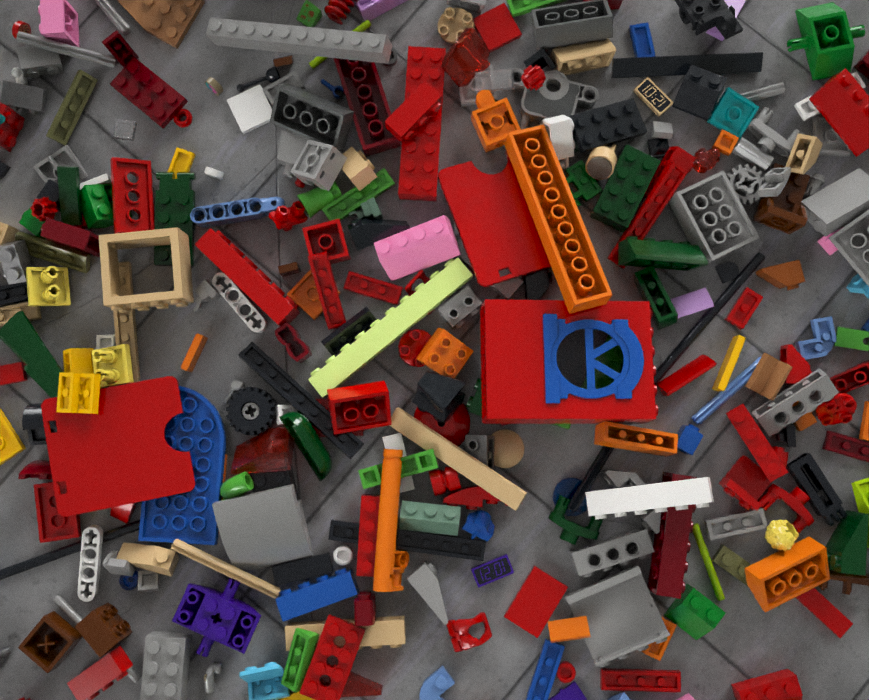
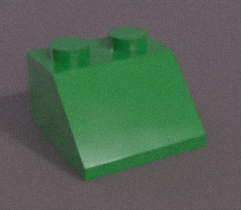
[664,584,726,640]

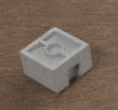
[290,139,347,191]

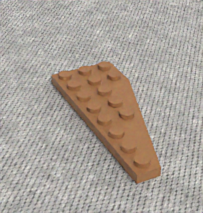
[117,0,205,49]

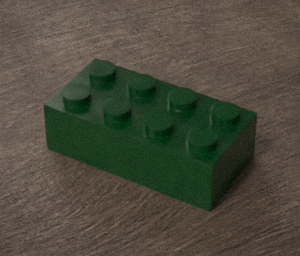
[589,144,661,233]

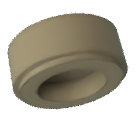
[205,77,223,96]

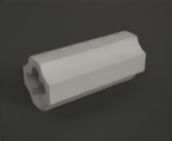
[732,137,774,172]

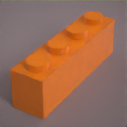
[594,421,678,457]

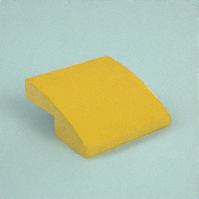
[56,372,101,414]

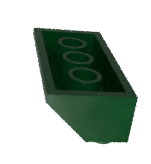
[618,236,708,271]

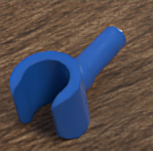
[321,79,344,99]

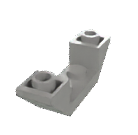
[602,469,661,534]

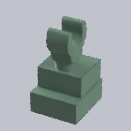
[349,197,384,220]

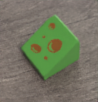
[296,0,322,27]

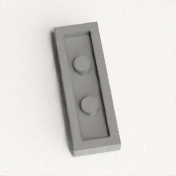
[704,508,767,540]

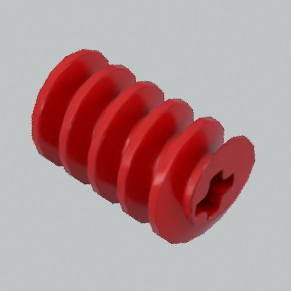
[324,0,358,25]

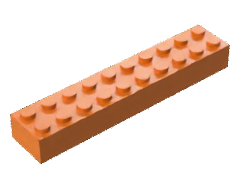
[505,124,613,314]

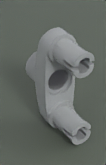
[748,107,804,157]

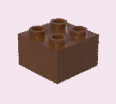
[74,602,133,658]
[18,611,82,673]

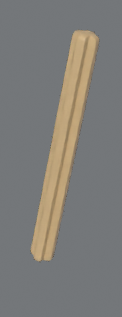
[171,539,281,599]

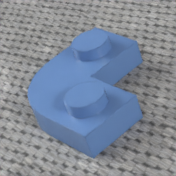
[795,316,836,360]
[420,666,455,700]

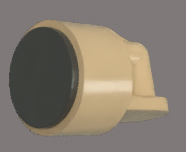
[585,144,617,180]

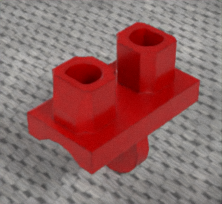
[268,201,308,232]

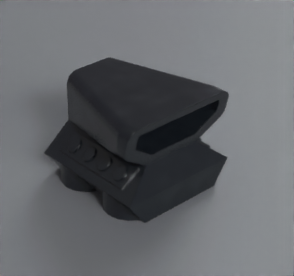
[412,371,466,422]

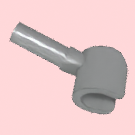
[223,380,245,404]

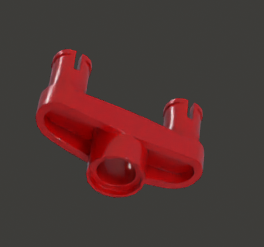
[758,483,814,534]

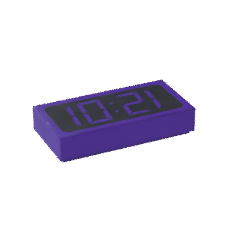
[471,553,514,588]

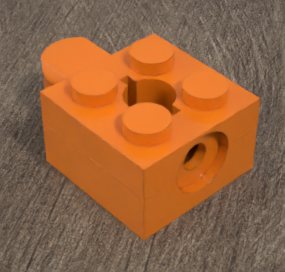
[471,90,521,153]

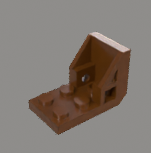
[754,163,810,235]

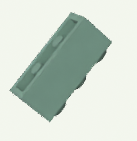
[399,500,461,536]

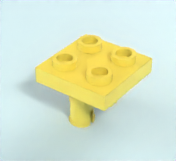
[26,266,71,306]
[91,344,134,389]

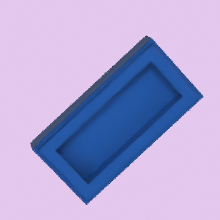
[629,22,656,57]

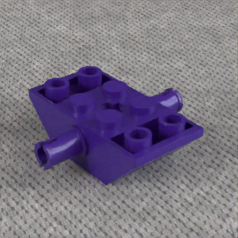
[172,577,261,657]

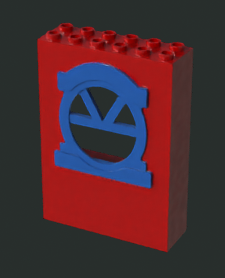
[480,299,658,424]

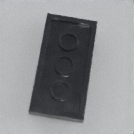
[569,98,648,153]

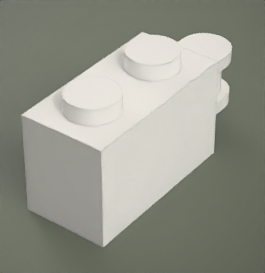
[542,115,575,170]

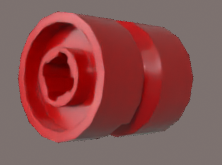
[429,466,461,496]

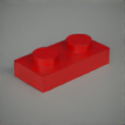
[725,287,763,330]

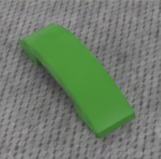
[358,449,439,489]

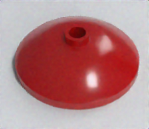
[414,404,470,446]

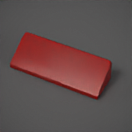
[657,354,717,396]

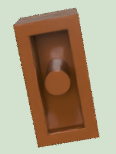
[756,260,806,291]

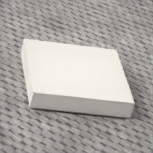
[227,84,272,134]

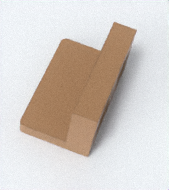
[745,353,792,401]

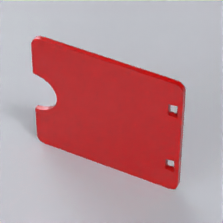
[438,151,551,287]
[41,376,196,517]

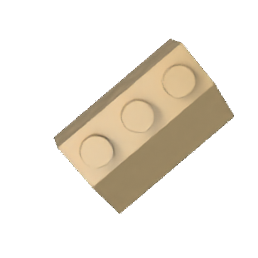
[550,38,616,76]

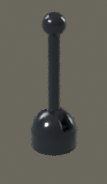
[237,66,281,92]

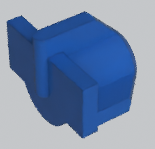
[462,510,495,542]

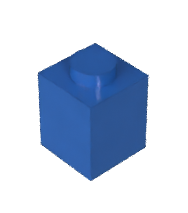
[677,424,704,455]

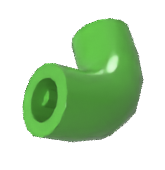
[220,471,254,499]

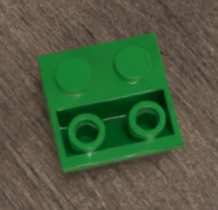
[80,183,132,230]

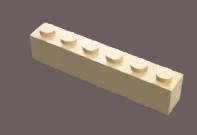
[285,615,406,651]

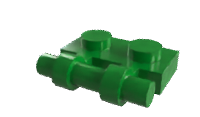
[565,160,603,207]

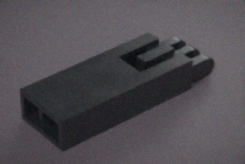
[787,453,847,527]

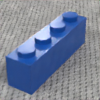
[275,568,359,622]

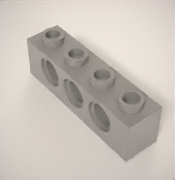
[752,368,839,437]
[569,527,654,578]

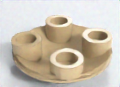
[438,7,474,44]
[491,429,524,468]

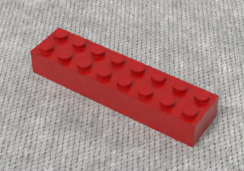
[398,46,446,202]

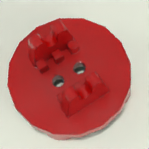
[816,393,857,426]

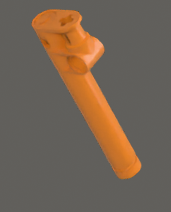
[373,449,409,592]

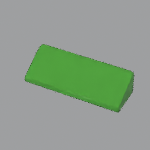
[281,628,319,693]

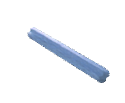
[692,356,762,424]

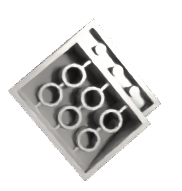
[212,484,314,572]

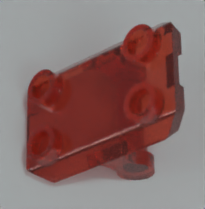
[441,28,490,87]

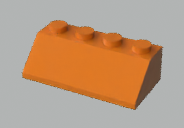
[744,536,830,612]

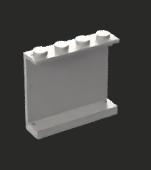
[565,564,670,667]

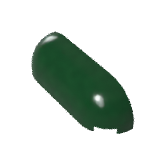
[279,412,332,481]

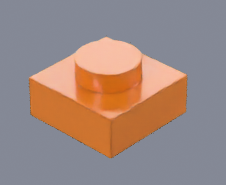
[712,129,739,156]

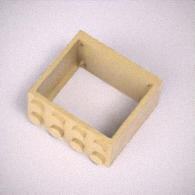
[99,227,194,313]

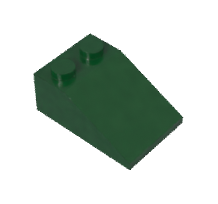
[825,510,869,576]

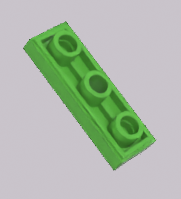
[834,326,869,351]

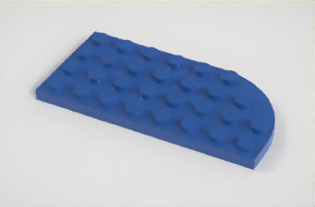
[138,386,226,545]

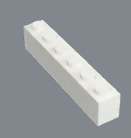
[585,477,714,520]

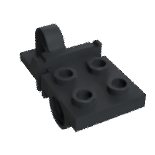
[675,0,743,40]

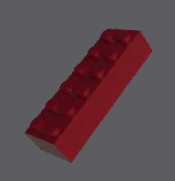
[333,58,400,157]
[647,472,697,599]

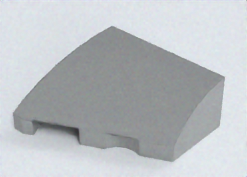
[33,145,88,183]

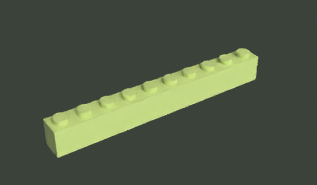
[308,258,473,398]

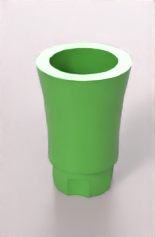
[297,181,342,219]

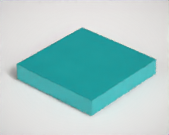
[707,87,759,140]

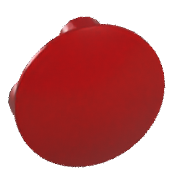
[398,329,431,367]

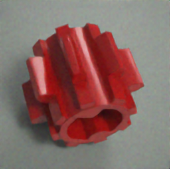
[521,65,546,91]
[30,197,58,221]

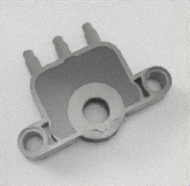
[507,68,599,130]

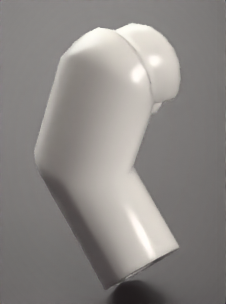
[11,67,28,85]

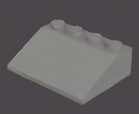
[668,171,760,267]
[829,210,869,287]

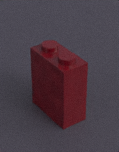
[40,218,100,257]

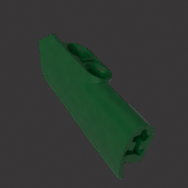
[0,311,64,398]

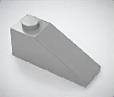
[407,561,448,625]

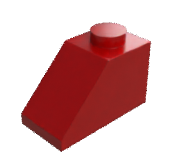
[780,344,812,385]

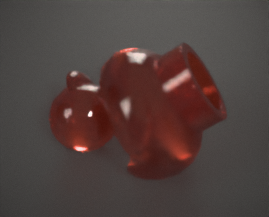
[693,148,720,174]

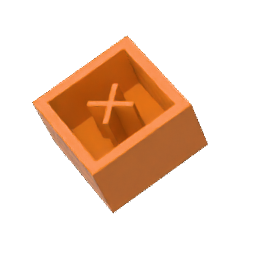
[416,327,474,379]

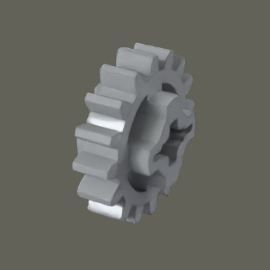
[726,164,765,206]

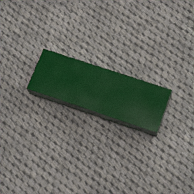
[57,166,83,225]

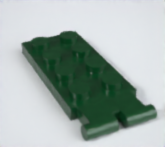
[154,172,196,266]

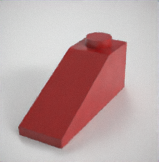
[643,146,696,198]

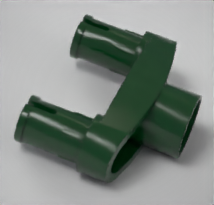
[548,495,603,545]

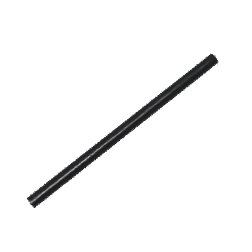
[654,252,766,385]
[0,520,140,580]

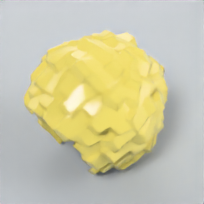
[765,519,799,552]

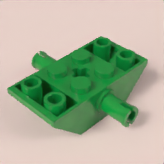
[787,2,866,81]

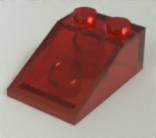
[231,427,294,475]

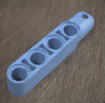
[190,197,285,228]

